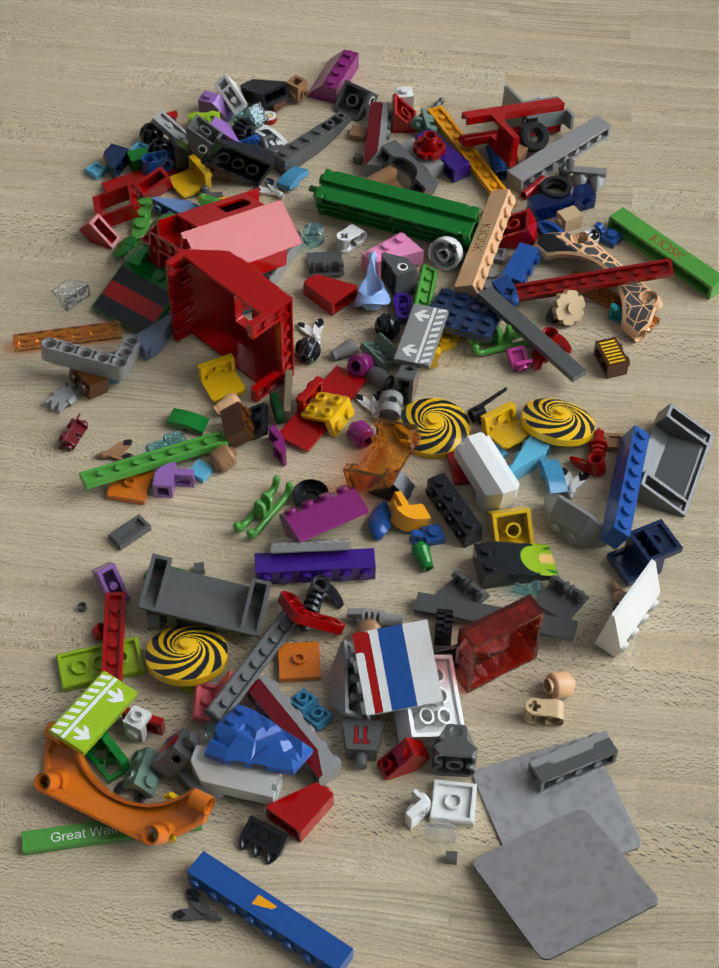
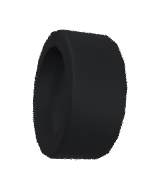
[539,176,572,206]

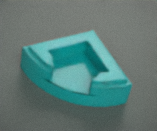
[608,302,622,323]

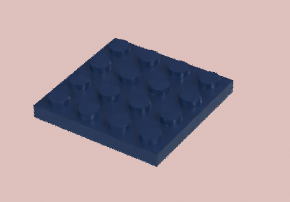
[430,288,502,344]

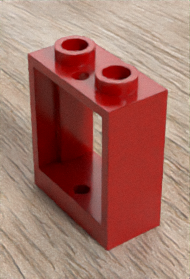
[92,183,141,227]

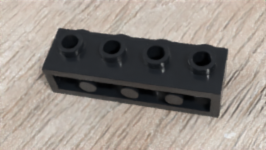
[425,473,483,548]

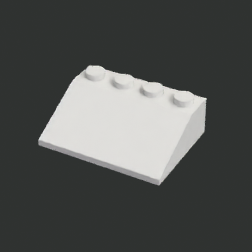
[594,559,660,658]
[394,655,464,743]

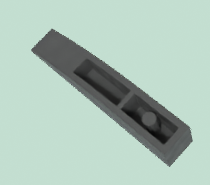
[273,111,352,175]

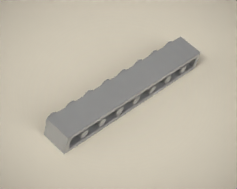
[506,115,611,193]

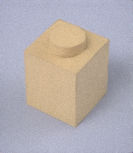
[555,205,583,232]

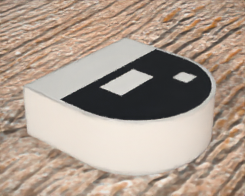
[583,227,600,243]

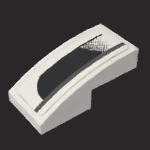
[254,124,288,147]

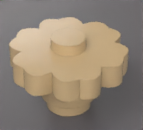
[552,289,585,326]

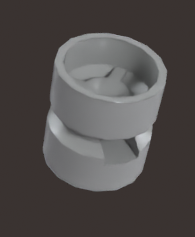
[377,389,403,425]

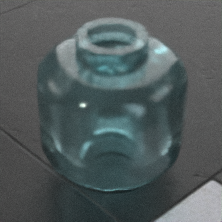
[303,222,324,248]

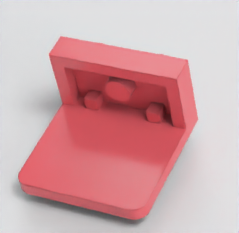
[191,671,234,726]

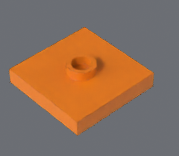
[106,471,154,505]
[278,641,321,682]

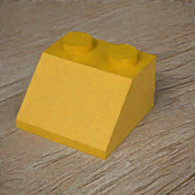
[487,506,534,544]

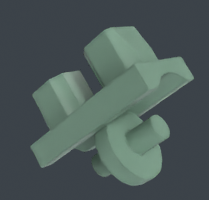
[410,108,437,134]

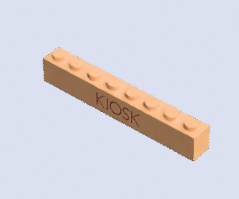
[454,189,515,298]

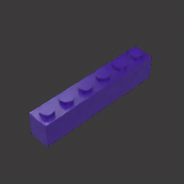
[255,548,376,584]

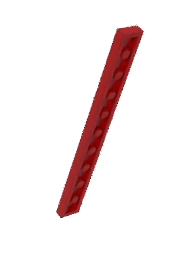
[513,258,674,302]

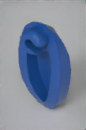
[537,220,564,237]
[369,502,392,540]

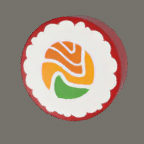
[261,110,277,125]

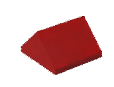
[392,93,417,133]

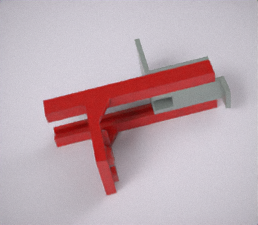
[459,85,575,167]

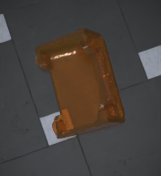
[343,417,421,494]

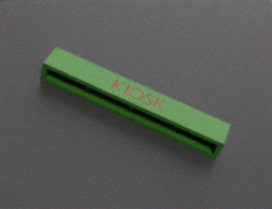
[607,207,719,300]

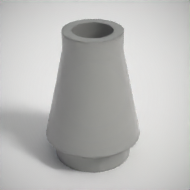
[331,339,359,360]

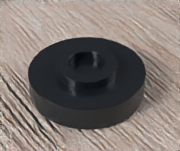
[292,479,329,507]

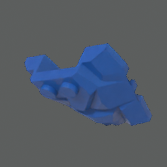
[204,704,313,775]

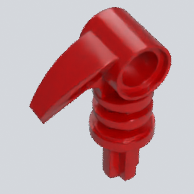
[531,327,572,372]
[569,428,608,477]

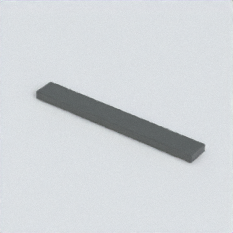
[477,287,587,382]
[413,592,578,642]
[204,610,298,724]

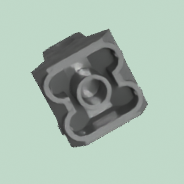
[432,724,478,777]

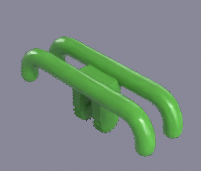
[467,321,535,356]
[233,475,293,539]

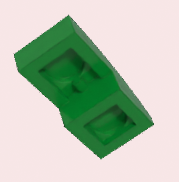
[166,408,210,436]

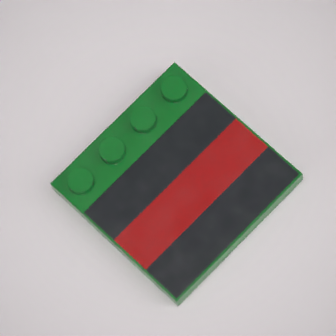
[92,258,170,334]

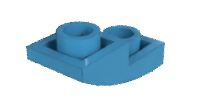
[276,166,309,191]
[539,459,568,495]
[290,688,334,732]

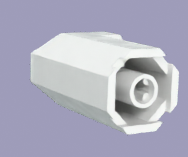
[454,432,520,513]
[191,744,283,805]

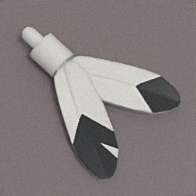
[253,178,285,198]
[297,318,324,344]
[355,391,382,420]
[562,468,589,499]

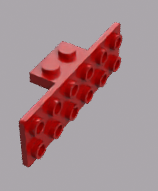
[280,366,366,452]

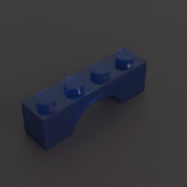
[526,183,597,222]

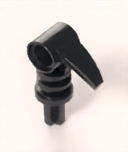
[298,575,344,632]

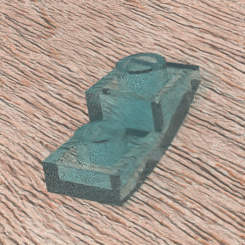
[145,430,187,452]

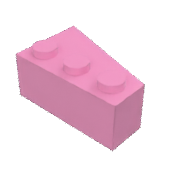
[362,232,424,277]

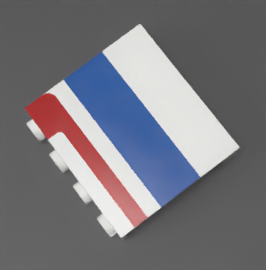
[349,619,444,720]

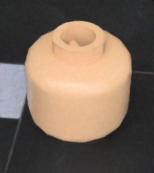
[543,671,576,699]

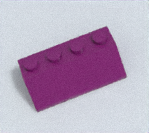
[307,49,359,104]
[279,485,369,543]

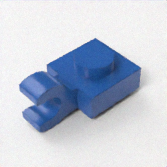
[594,222,623,249]
[409,524,446,546]

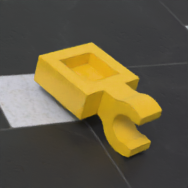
[437,332,466,353]

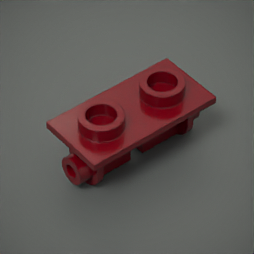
[57,414,88,452]

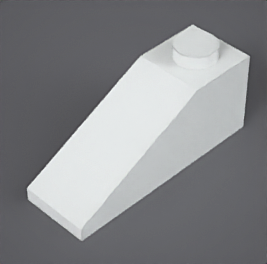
[214,74,248,116]

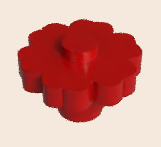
[413,131,446,161]

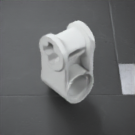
[336,224,367,254]

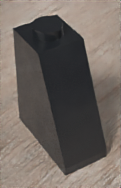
[240,79,289,109]

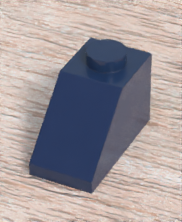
[103,143,129,179]

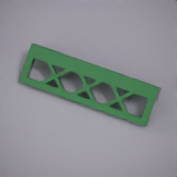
[86,731,130,784]

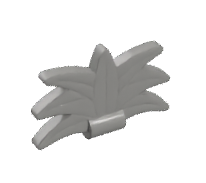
[44,382,81,414]

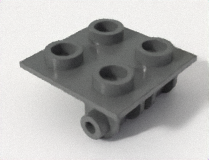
[307,250,344,277]
[435,570,490,603]
[534,575,589,619]

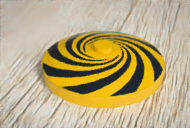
[396,398,470,459]
[520,398,595,447]
[145,624,229,687]

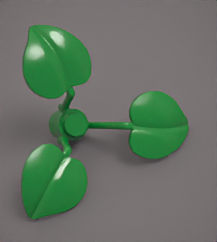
[112,213,175,266]

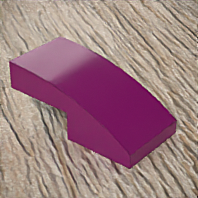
[268,425,287,467]

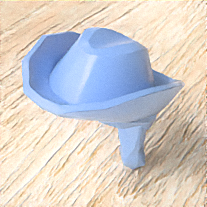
[354,251,391,311]

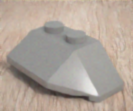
[543,492,607,548]
[330,640,367,719]

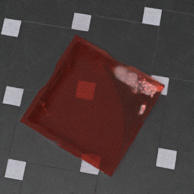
[454,594,545,694]

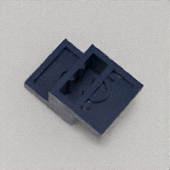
[607,519,683,587]

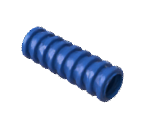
[486,144,507,180]

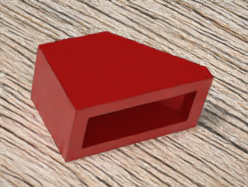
[134,166,173,198]
[78,213,121,250]

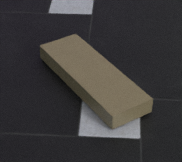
[283,370,293,423]

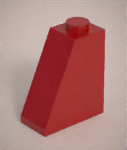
[304,274,358,316]
[266,782,334,842]

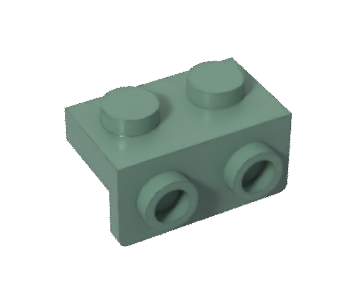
[359,333,398,369]
[122,746,162,798]

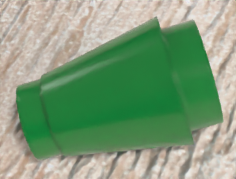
[411,541,434,572]

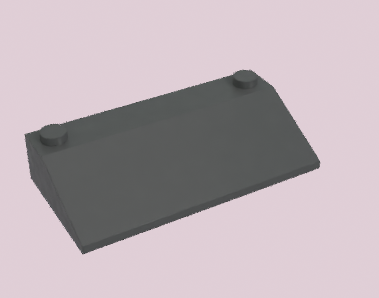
[637,403,714,518]
[137,553,272,638]

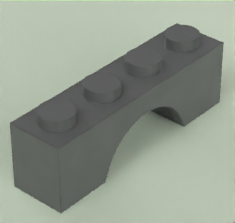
[377,140,439,195]

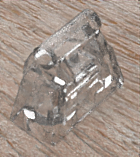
[52,279,91,312]

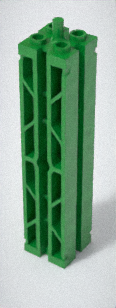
[309,169,480,252]

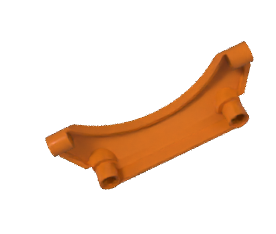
[34,721,216,846]

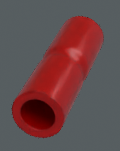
[520,175,546,200]

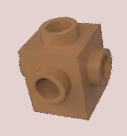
[286,74,308,103]

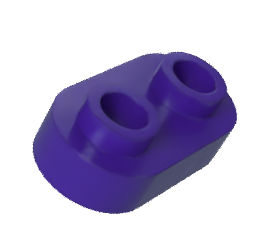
[393,293,412,323]

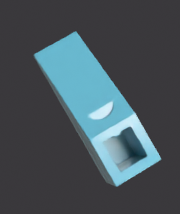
[509,435,552,480]

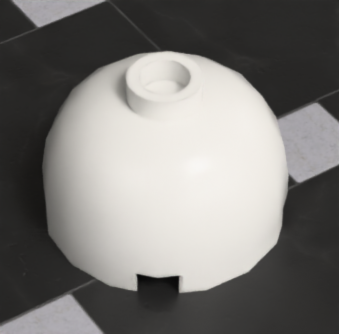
[428,236,463,271]

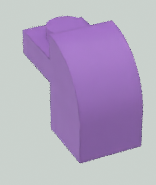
[153,462,195,498]

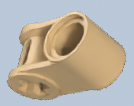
[522,698,564,727]

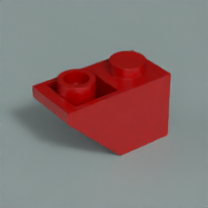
[377,737,430,781]

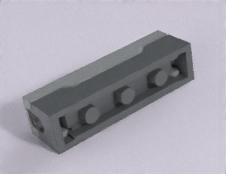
[527,731,618,793]

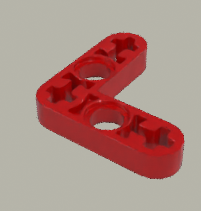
[277,591,346,635]

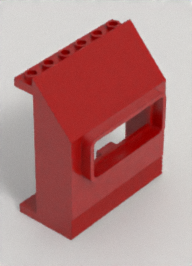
[165,249,294,403]

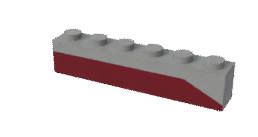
[363,102,392,177]
[246,674,341,786]

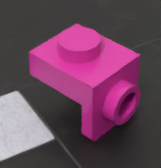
[506,345,532,372]

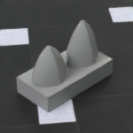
[572,166,607,192]

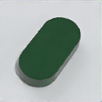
[269,391,284,424]

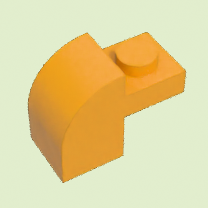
[389,491,431,532]

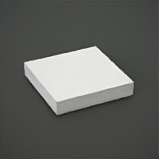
[429,779,477,827]

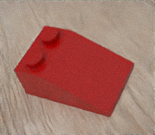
[498,208,537,249]

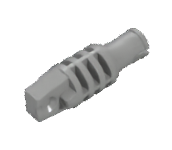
[347,607,404,627]

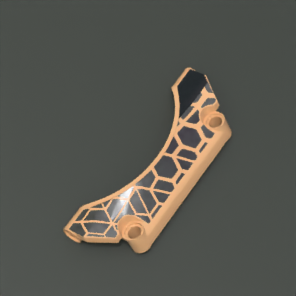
[534,232,663,342]

